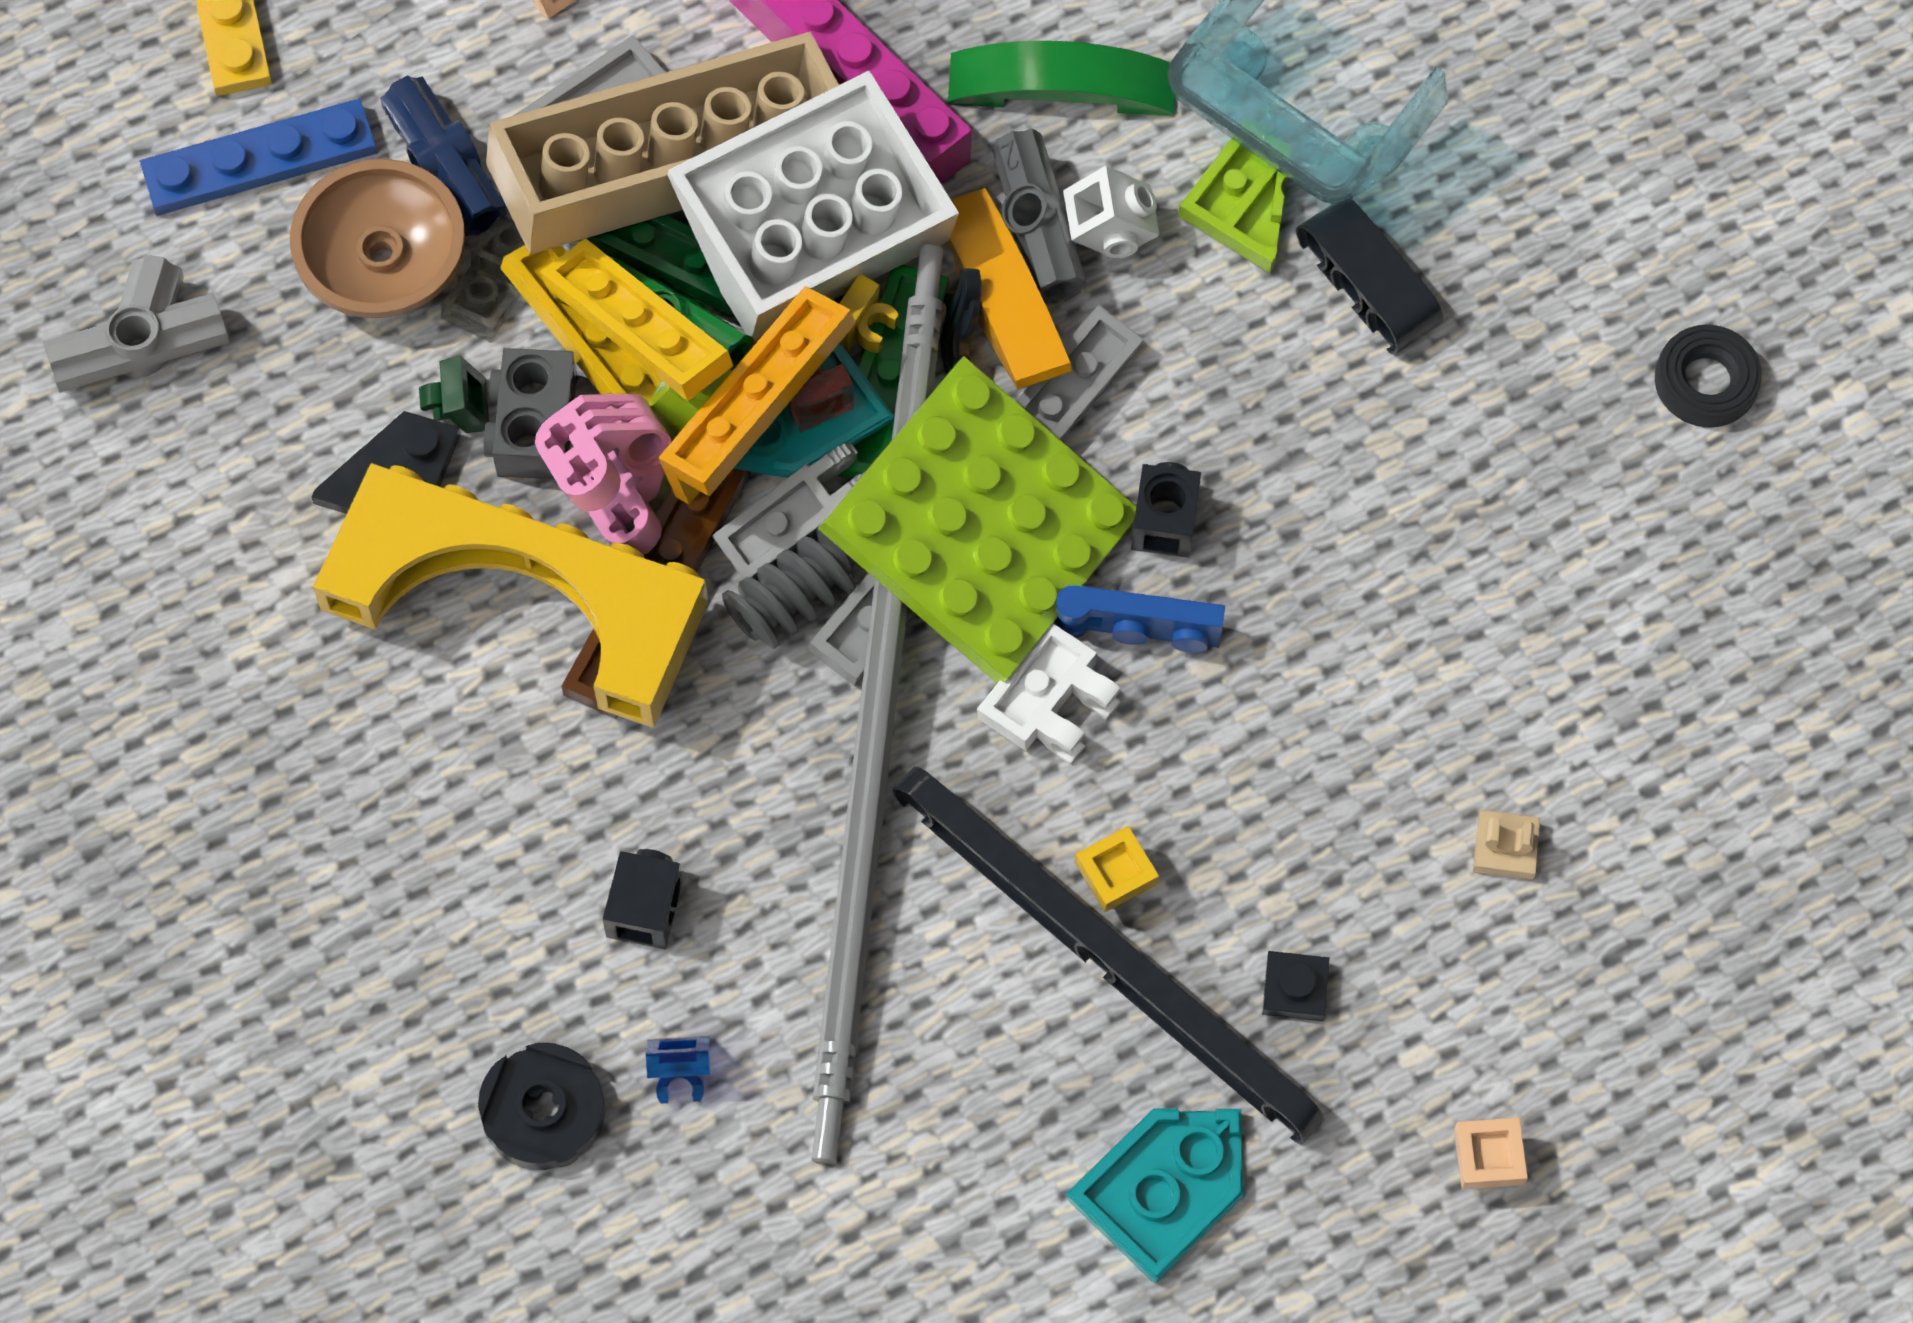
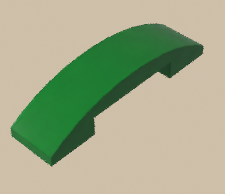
[948,40,1176,116]

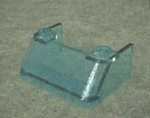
[1168,0,1448,204]

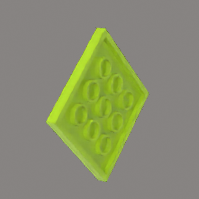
[818,356,1136,684]

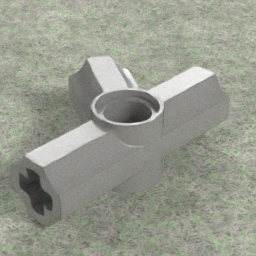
[43,254,229,393]

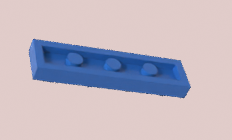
[139,98,377,216]

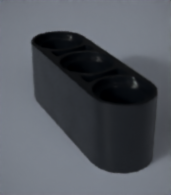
[1296,197,1443,354]

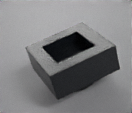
[1262,951,1330,1022]

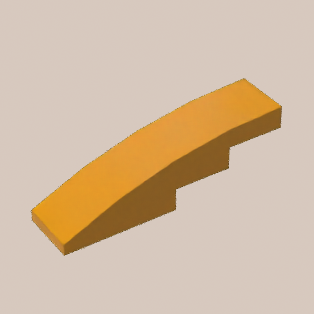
[946,188,1072,390]

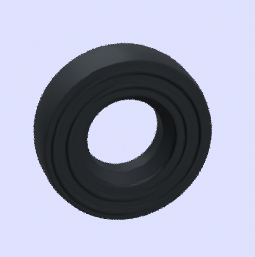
[1655,324,1762,427]

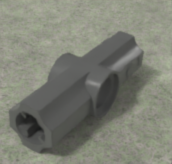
[992,128,1086,304]

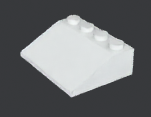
[667,71,959,340]

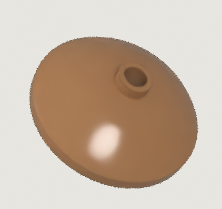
[290,159,465,318]

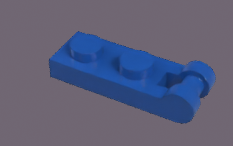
[1055,585,1225,653]

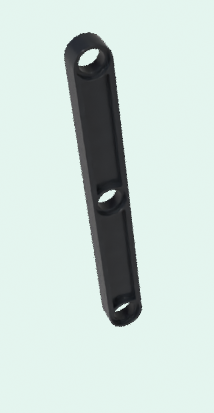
[892,766,1324,1144]

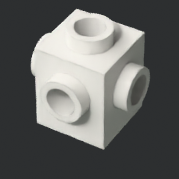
[1063,166,1160,258]

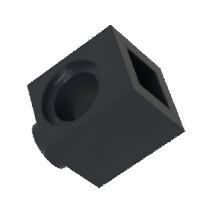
[1131,462,1201,558]
[602,849,683,950]

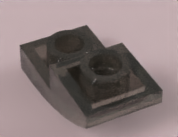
[441,215,525,343]

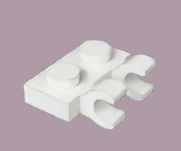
[977,623,1121,765]

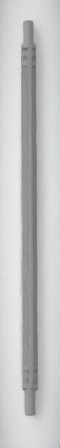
[812,244,944,1164]

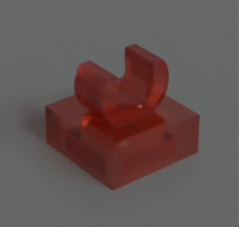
[790,364,854,433]

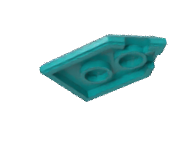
[734,343,894,478]
[1065,1108,1244,1284]

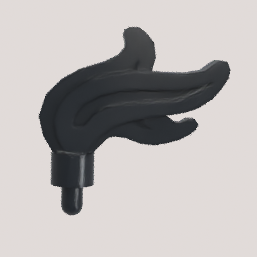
[941,268,981,371]

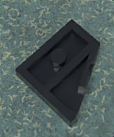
[312,411,461,514]

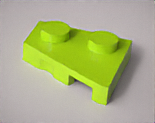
[1178,124,1290,273]

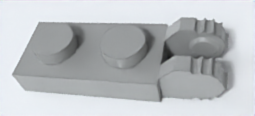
[712,443,865,581]

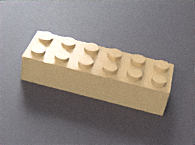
[486,31,839,255]

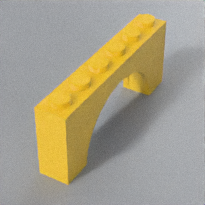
[313,463,708,728]

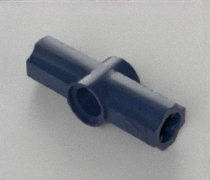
[380,75,507,237]

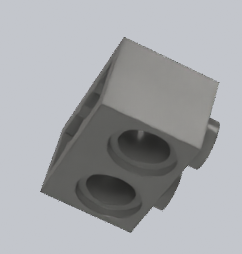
[484,348,577,479]

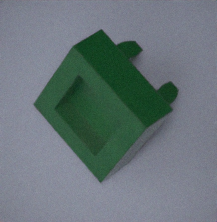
[419,355,489,433]

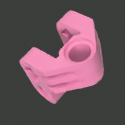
[535,394,672,555]

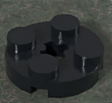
[478,1042,605,1170]

